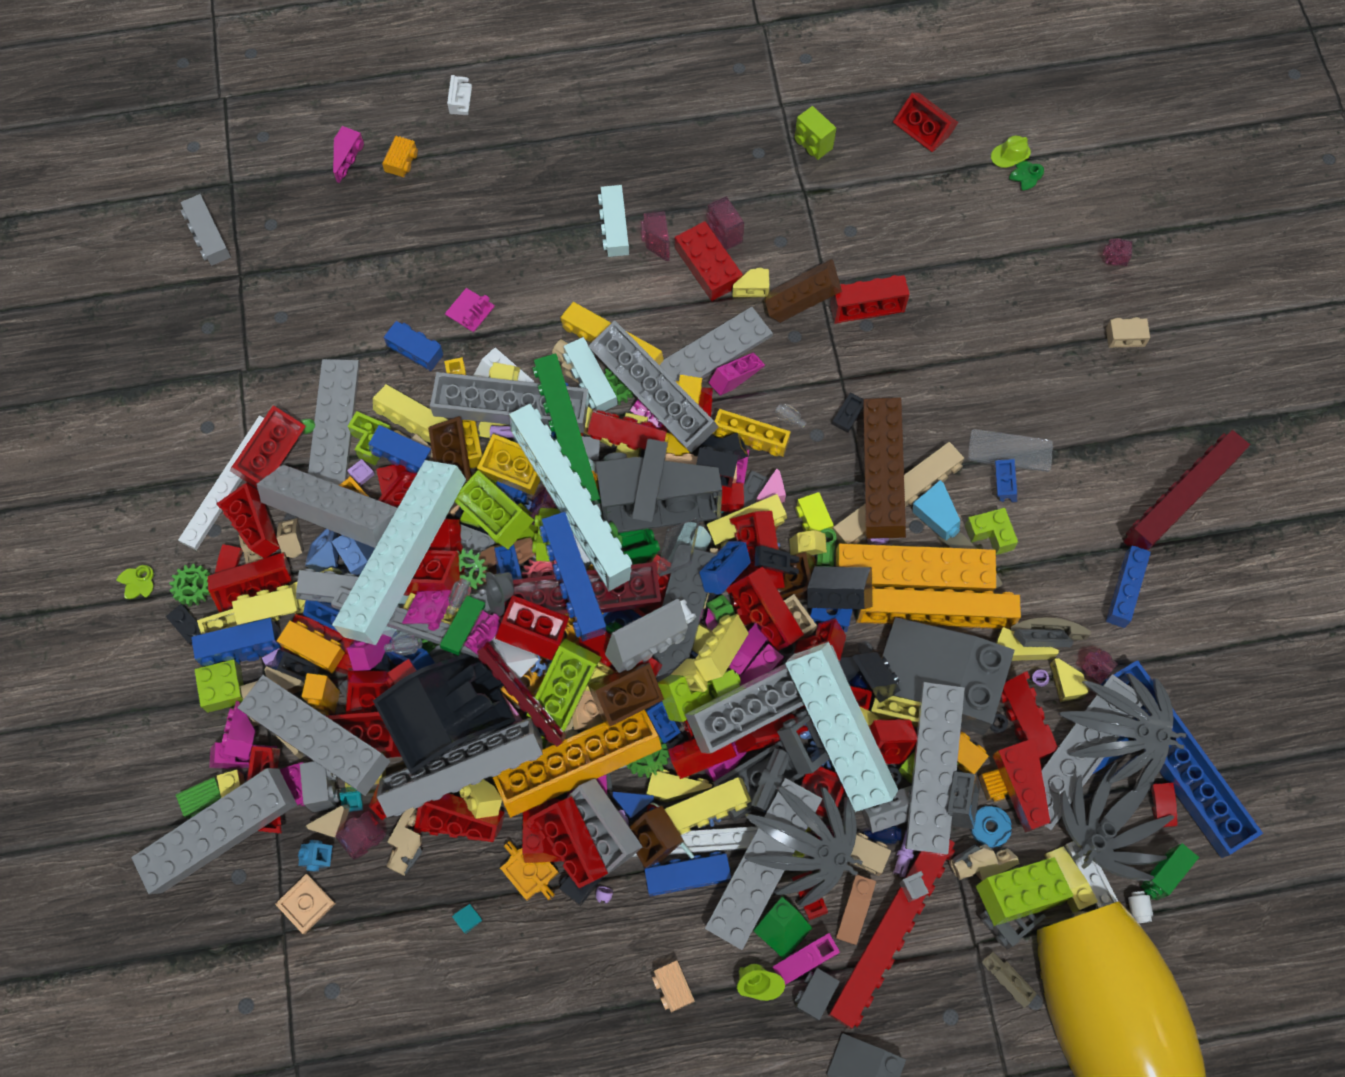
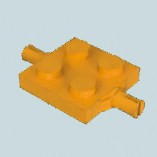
[500,841,559,901]

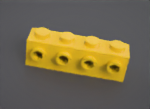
[713,409,791,457]

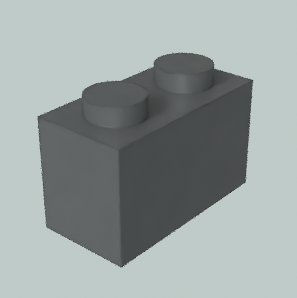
[795,968,840,1021]

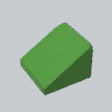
[706,595,735,623]

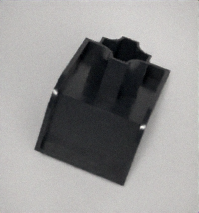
[373,654,516,774]

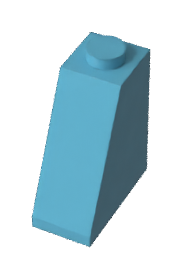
[913,480,960,541]

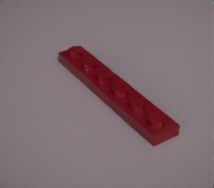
[477,641,566,747]

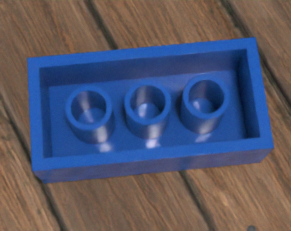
[191,618,282,667]

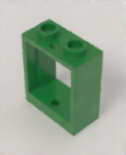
[618,528,660,565]
[1140,843,1199,901]

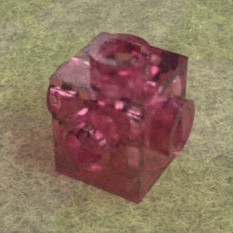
[1103,238,1132,266]
[1082,648,1118,683]

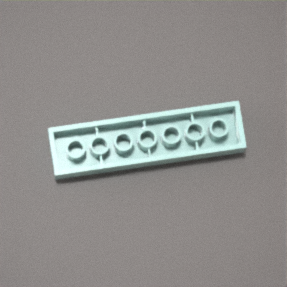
[785,642,898,812]

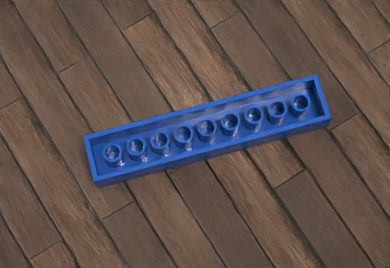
[1100,660,1263,859]

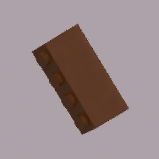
[765,259,842,323]
[428,416,471,502]

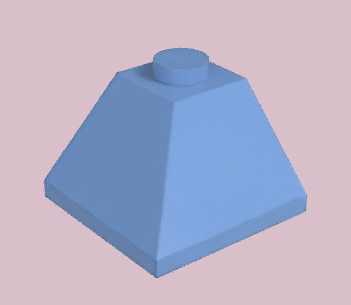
[305,529,338,572]

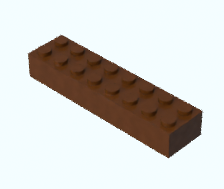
[864,397,906,539]

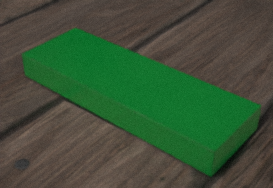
[440,595,486,656]

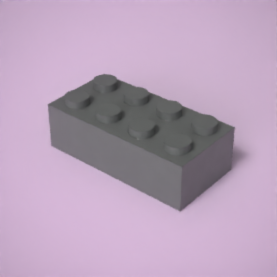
[712,740,804,821]

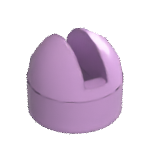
[1032,670,1049,687]
[596,886,613,904]

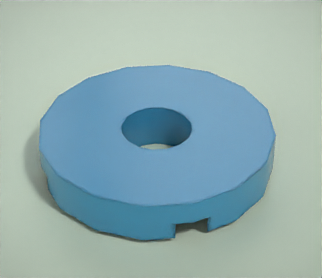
[970,806,1012,848]

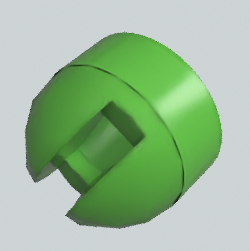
[300,419,315,434]

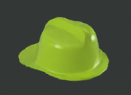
[991,135,1031,168]
[737,964,785,1001]

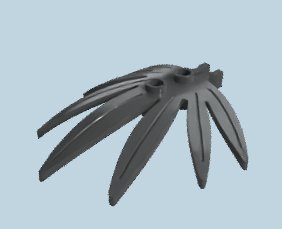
[1058,673,1186,792]
[1060,762,1174,881]
[745,786,863,907]

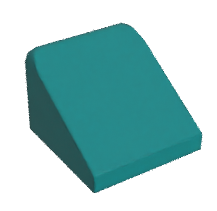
[339,787,363,812]
[452,904,483,934]

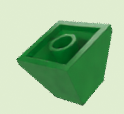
[753,897,812,960]

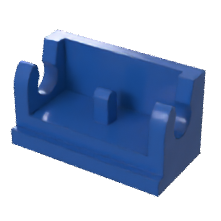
[995,459,1017,502]

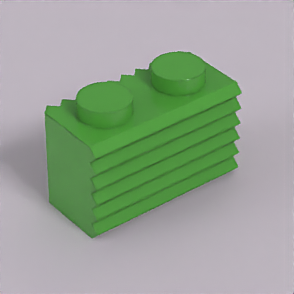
[176,777,221,819]

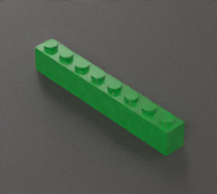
[532,353,602,505]

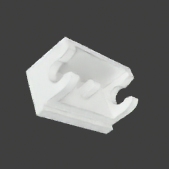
[447,75,472,115]

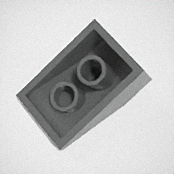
[827,1033,906,1077]

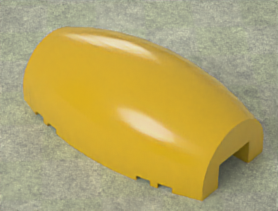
[1037,901,1206,1077]

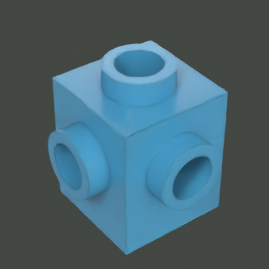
[298,840,332,871]

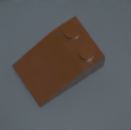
[777,552,817,600]
[588,663,664,727]

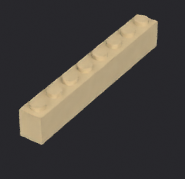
[833,442,964,544]

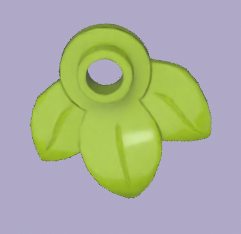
[116,565,154,599]

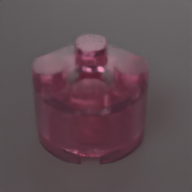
[335,811,386,860]

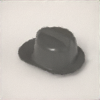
[486,572,514,616]

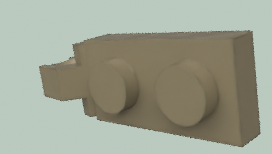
[982,952,1037,1008]

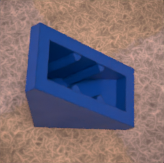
[494,544,522,580]
[645,701,680,743]
[613,792,654,822]

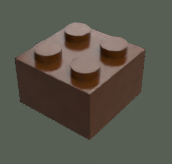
[629,806,684,869]

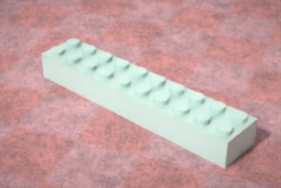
[509,404,632,591]
[332,460,466,645]

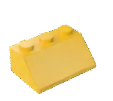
[477,434,540,496]

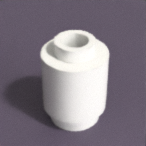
[1128,891,1153,923]

